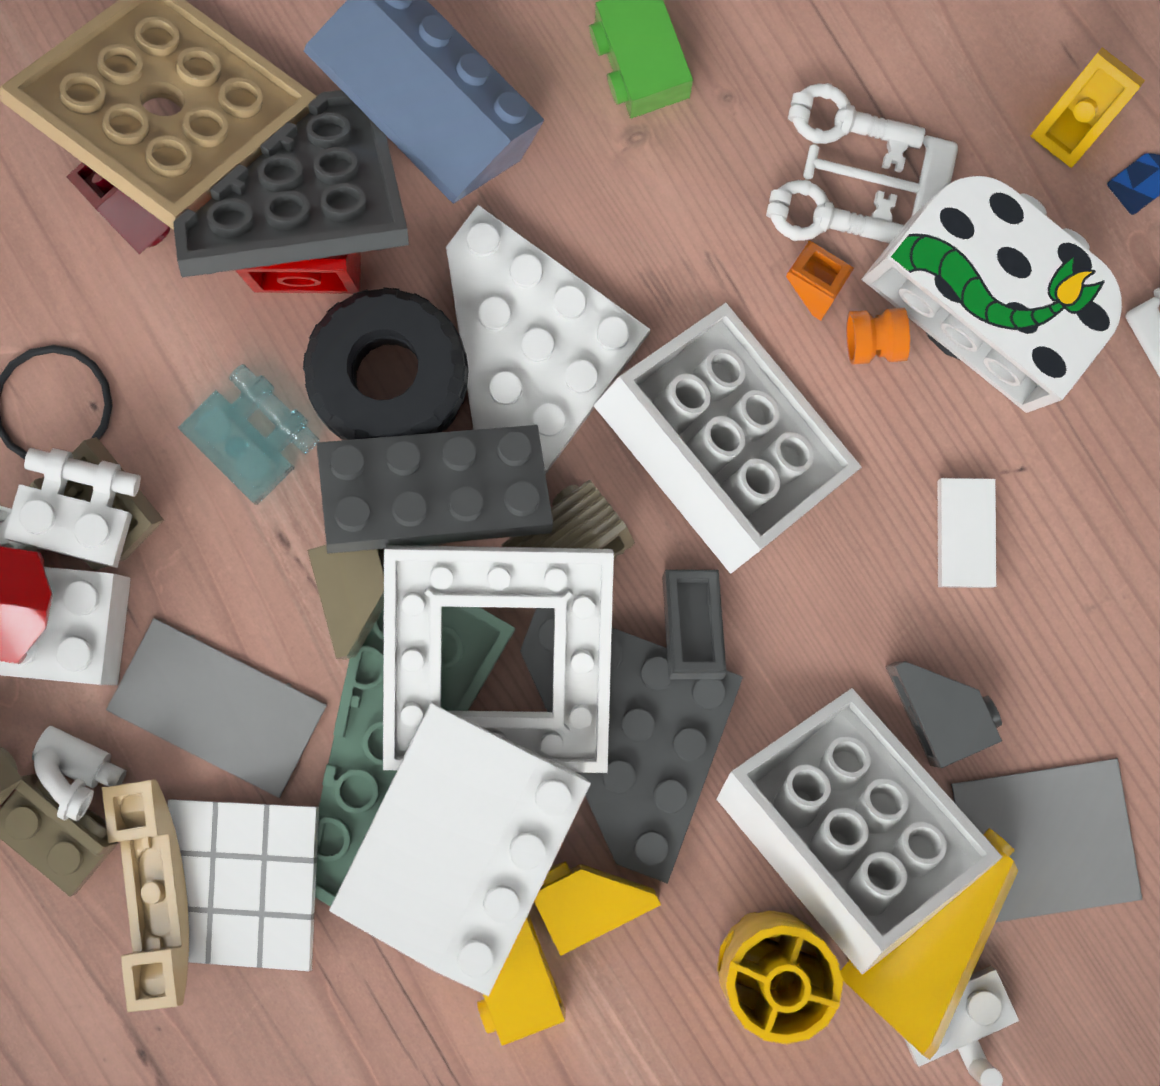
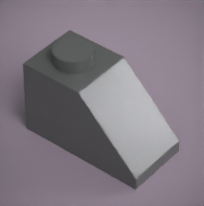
[885,661,1002,768]

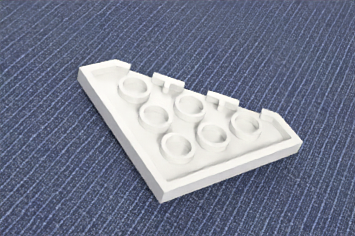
[446,205,650,474]

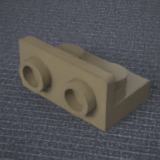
[0,774,118,897]

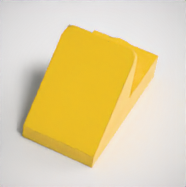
[1030,47,1145,169]

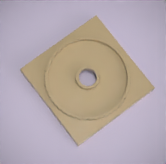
[0,0,317,230]

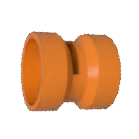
[846,308,910,365]

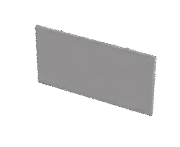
[106,618,327,798]

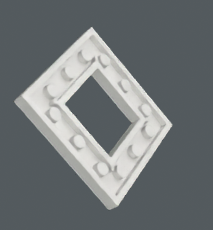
[383,545,614,773]

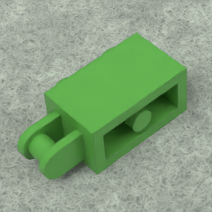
[589,0,693,119]

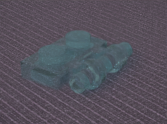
[178,364,320,505]

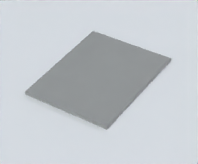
[951,759,1143,923]

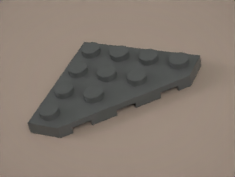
[173,90,409,278]
[520,608,743,884]

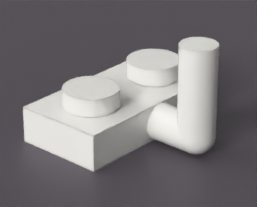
[903,966,1019,1086]

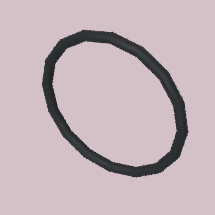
[0,345,113,460]

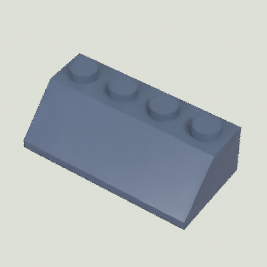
[304,0,545,204]

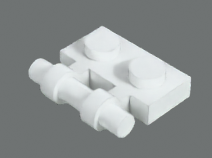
[3,448,141,568]

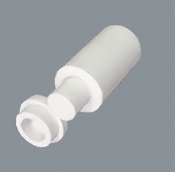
[32,726,126,821]

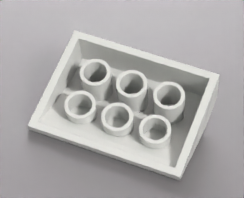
[594,303,862,574]
[717,688,1002,975]
[329,703,591,996]

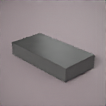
[662,570,727,679]

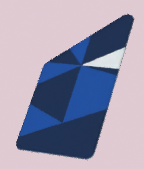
[1107,153,1160,215]

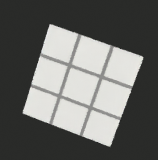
[168,799,319,971]

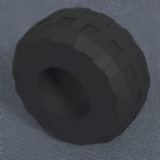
[303,287,469,440]

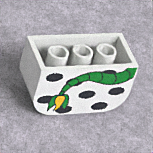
[861,176,1122,413]

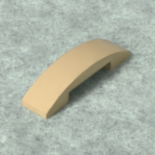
[102,779,189,1013]

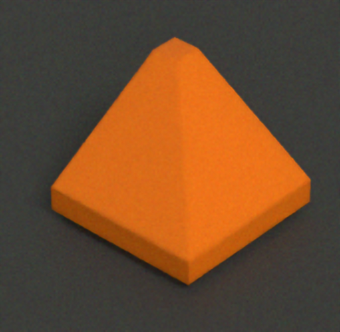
[786,240,854,321]

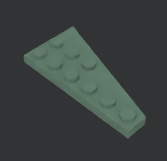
[315,606,516,907]

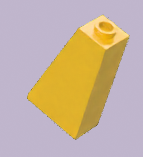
[840,828,1018,1060]

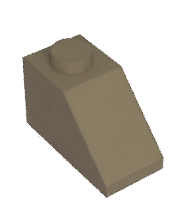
[307,545,384,660]

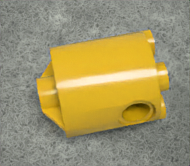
[717,910,843,1045]

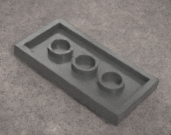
[317,425,553,554]

